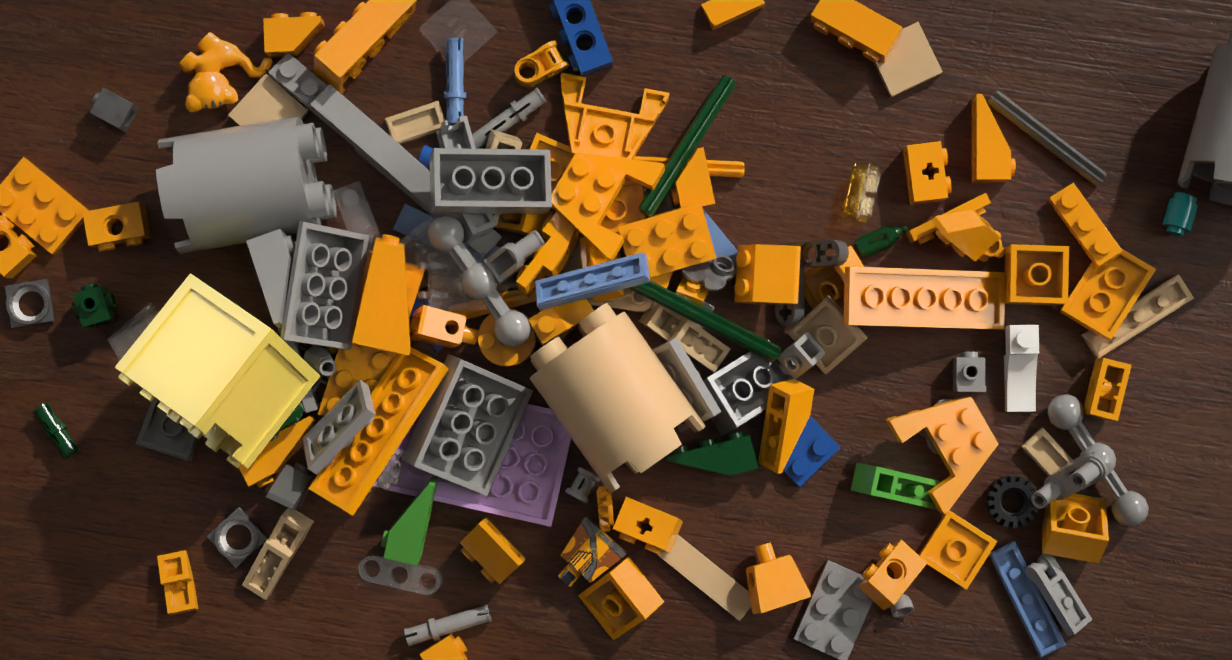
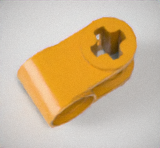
[515,40,570,88]

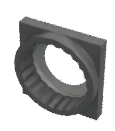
[5,279,55,328]
[207,507,268,568]

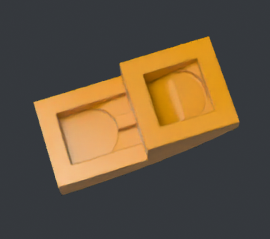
[157,550,199,615]

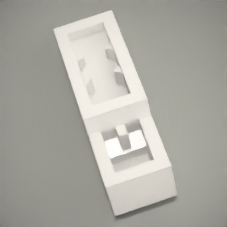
[1004,325,1039,412]

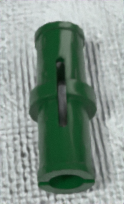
[32,402,80,460]

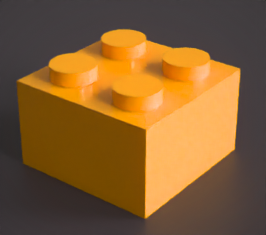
[1004,244,1069,306]

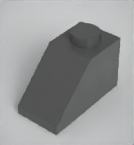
[266,462,316,509]

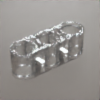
[358,554,443,595]

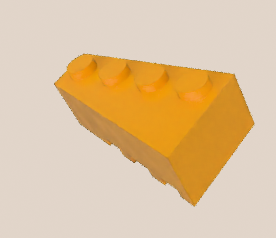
[313,0,417,94]

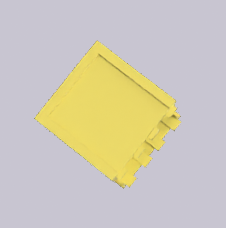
[115,273,320,468]

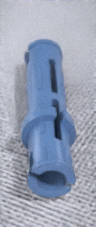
[444,38,466,125]

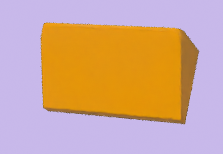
[701,0,765,30]

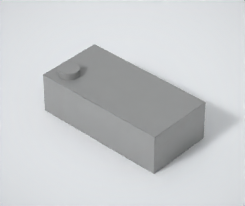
[429,148,552,214]

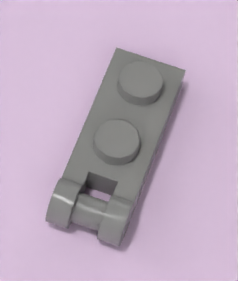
[1025,554,1092,636]

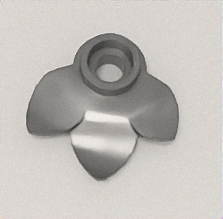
[682,255,735,291]

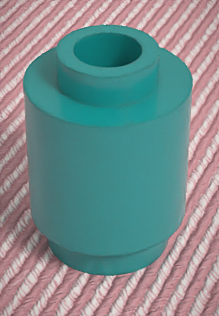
[1162,192,1198,236]

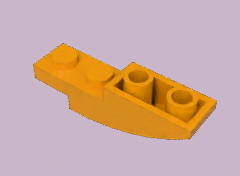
[516,211,579,297]

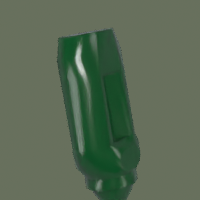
[855,226,908,258]

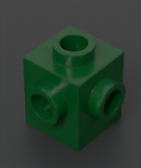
[72,283,117,329]

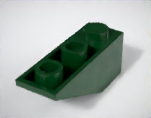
[665,431,758,476]

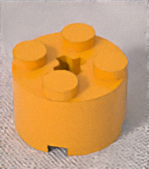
[478,309,537,367]

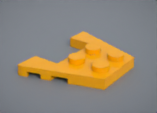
[560,73,670,159]
[551,152,665,261]
[886,396,998,514]

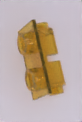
[842,163,881,223]

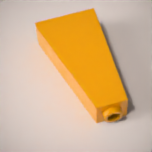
[352,234,411,356]

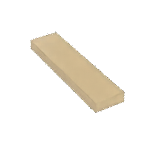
[1081,274,1194,359]
[657,535,751,621]

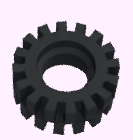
[984,476,1039,528]

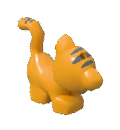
[178,32,274,113]

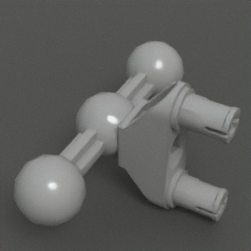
[428,216,545,347]
[1031,394,1149,527]

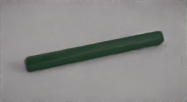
[639,75,735,217]
[629,280,781,362]

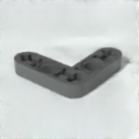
[775,239,849,326]

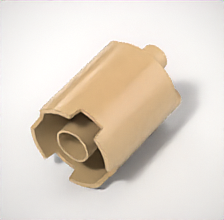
[530,303,705,493]

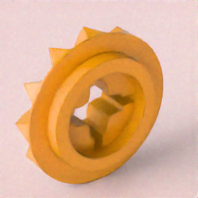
[597,486,614,531]

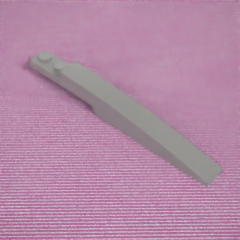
[269,52,502,259]

